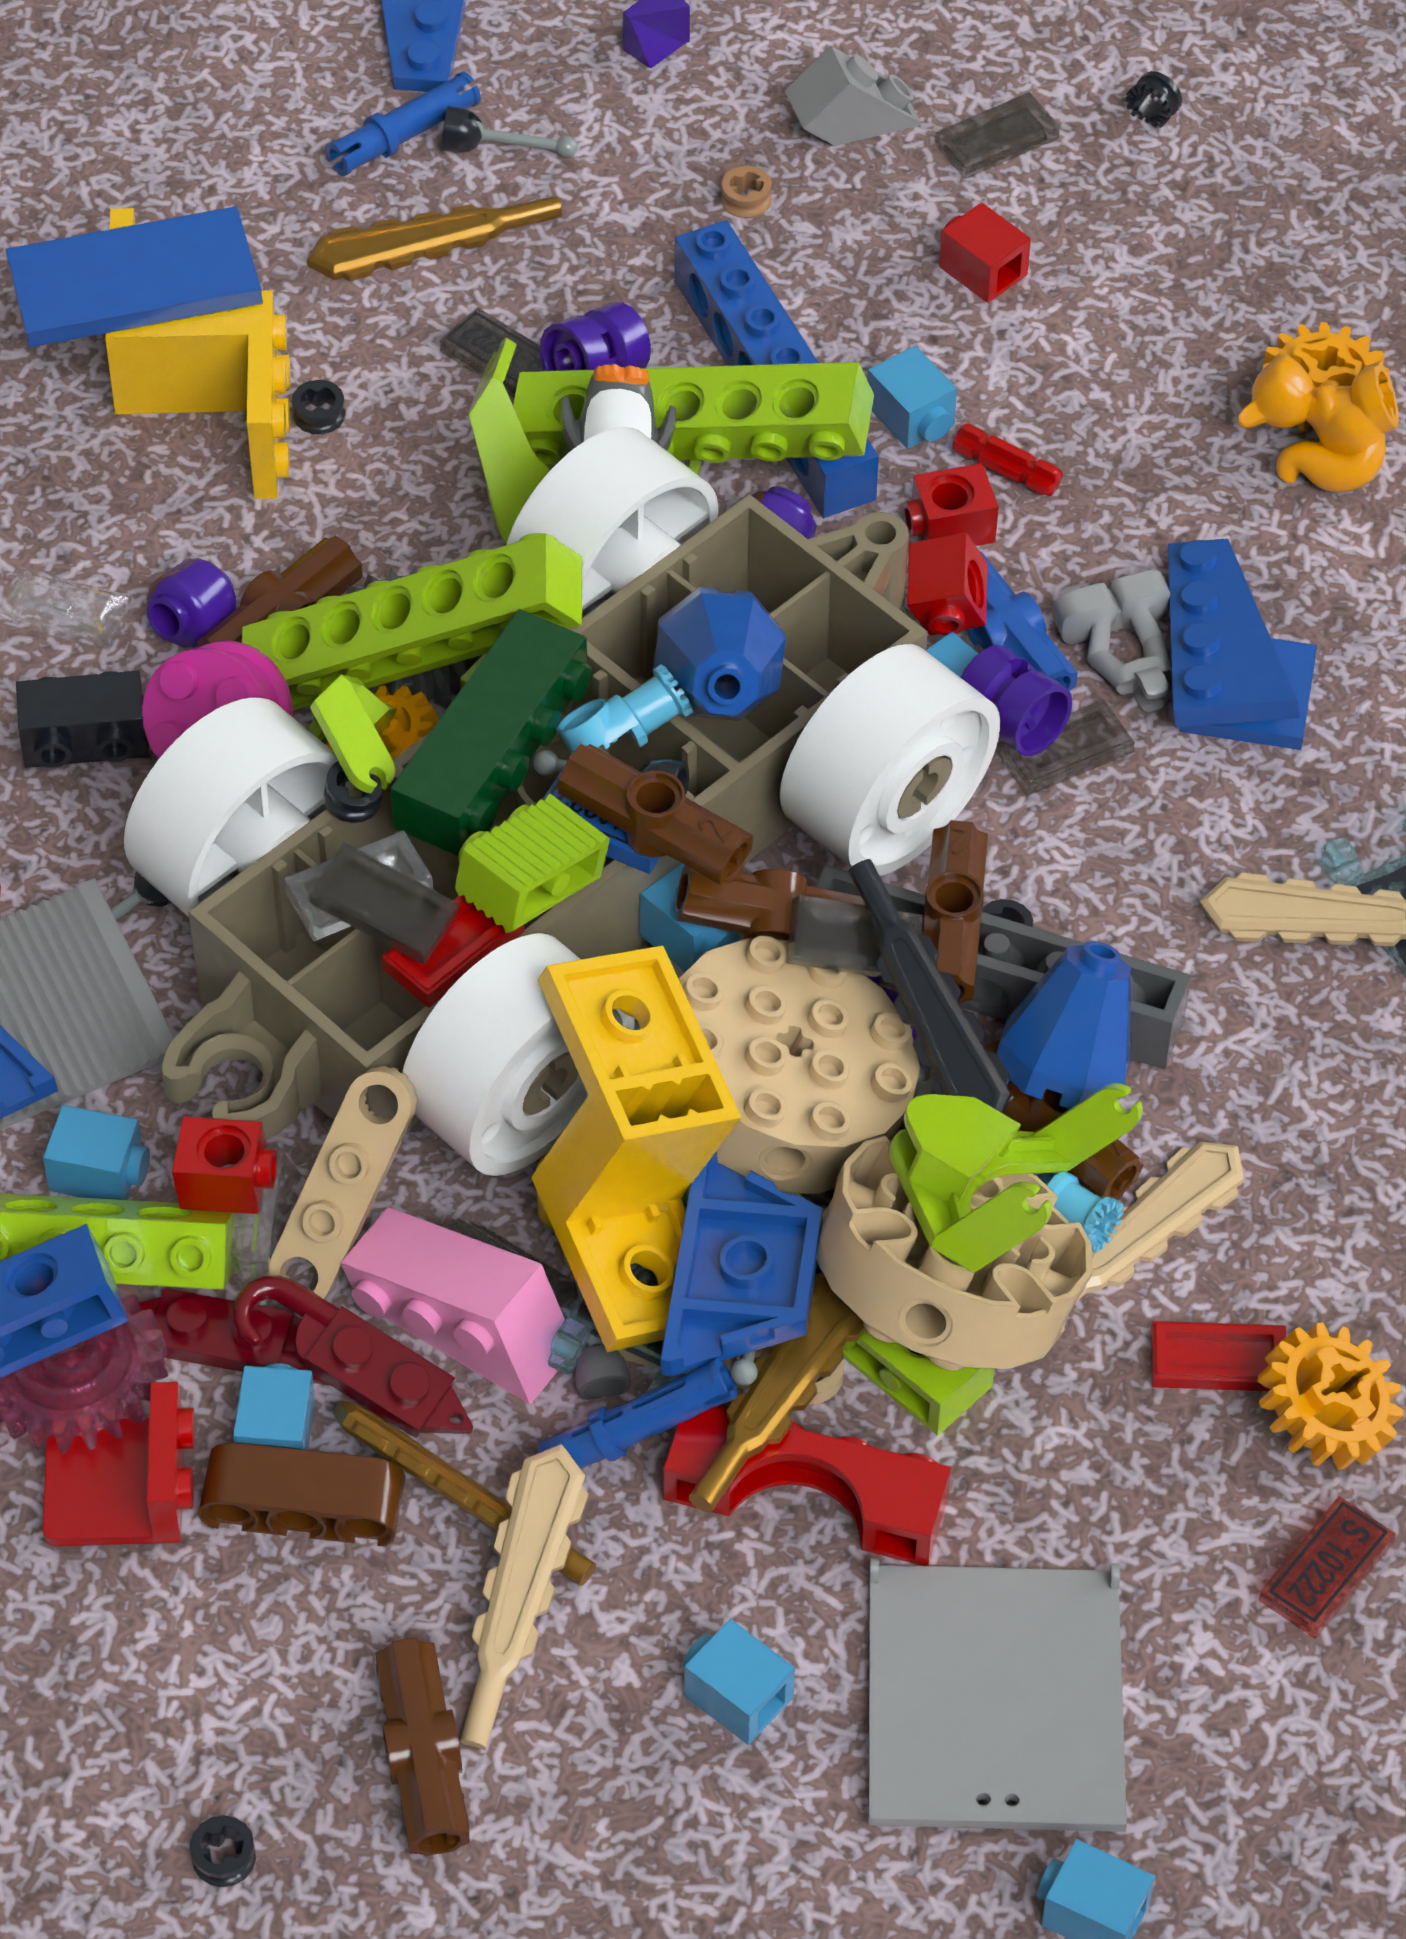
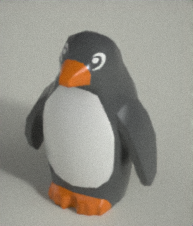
[560,364,676,452]

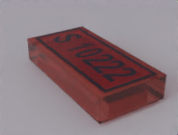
[1259,1496,1396,1639]

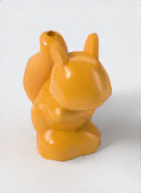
[1237,354,1399,493]

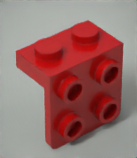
[42,1382,195,1547]

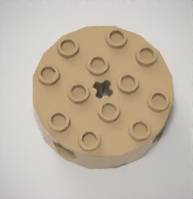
[679,936,920,1194]
[817,1136,1092,1371]

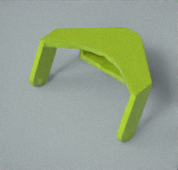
[468,337,702,545]
[308,675,396,793]
[888,1083,1143,1273]

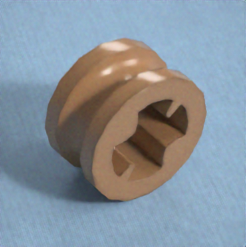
[721,165,772,219]

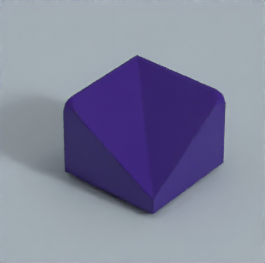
[623,0,690,68]

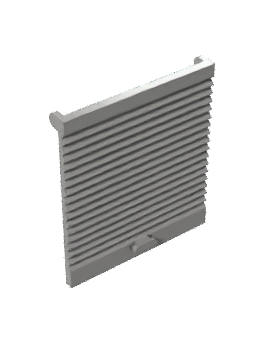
[0,878,174,1129]
[869,1557,1127,1832]

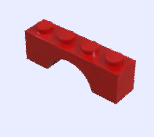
[663,1404,951,1566]

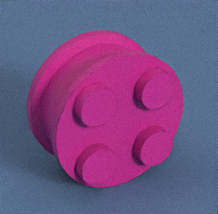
[142,641,293,759]

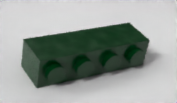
[390,609,592,856]

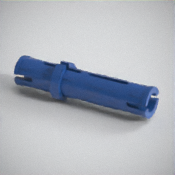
[326,71,481,176]
[538,1358,737,1469]

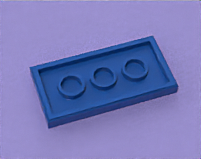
[5,206,263,347]

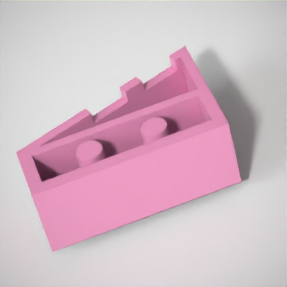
[340,1207,577,1405]

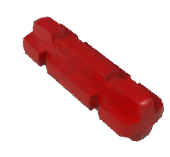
[952,423,1063,496]

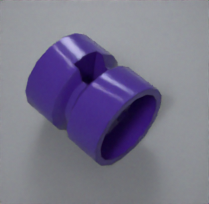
[540,302,651,371]
[960,645,1073,757]

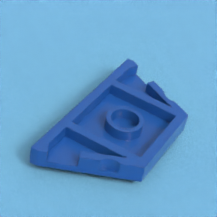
[660,1152,823,1376]

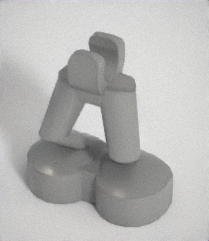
[1052,570,1172,714]

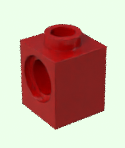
[904,463,999,546]
[907,532,988,636]
[172,1116,277,1214]

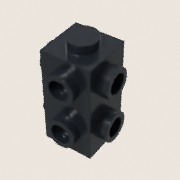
[16,670,148,768]

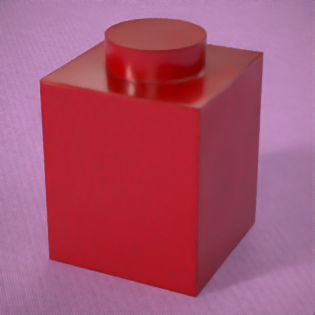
[939,202,1031,303]

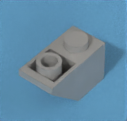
[785,46,921,146]

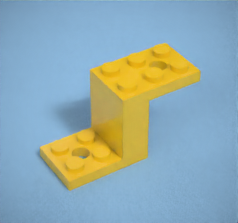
[105,208,291,499]
[531,946,742,1352]

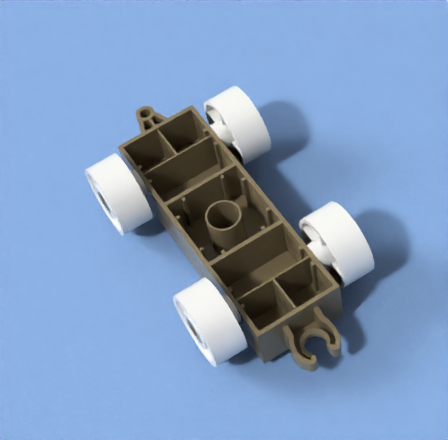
[124,427,1000,1176]

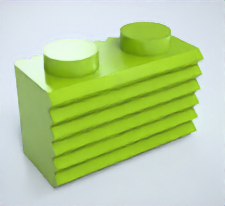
[455,793,610,933]

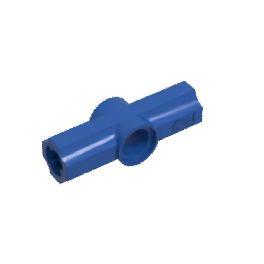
[967,552,1078,691]

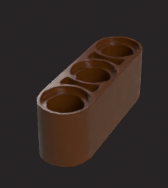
[198,1443,406,1546]

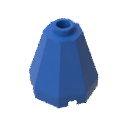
[652,587,786,721]
[996,941,1131,1109]

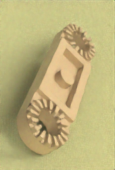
[267,1065,418,1299]

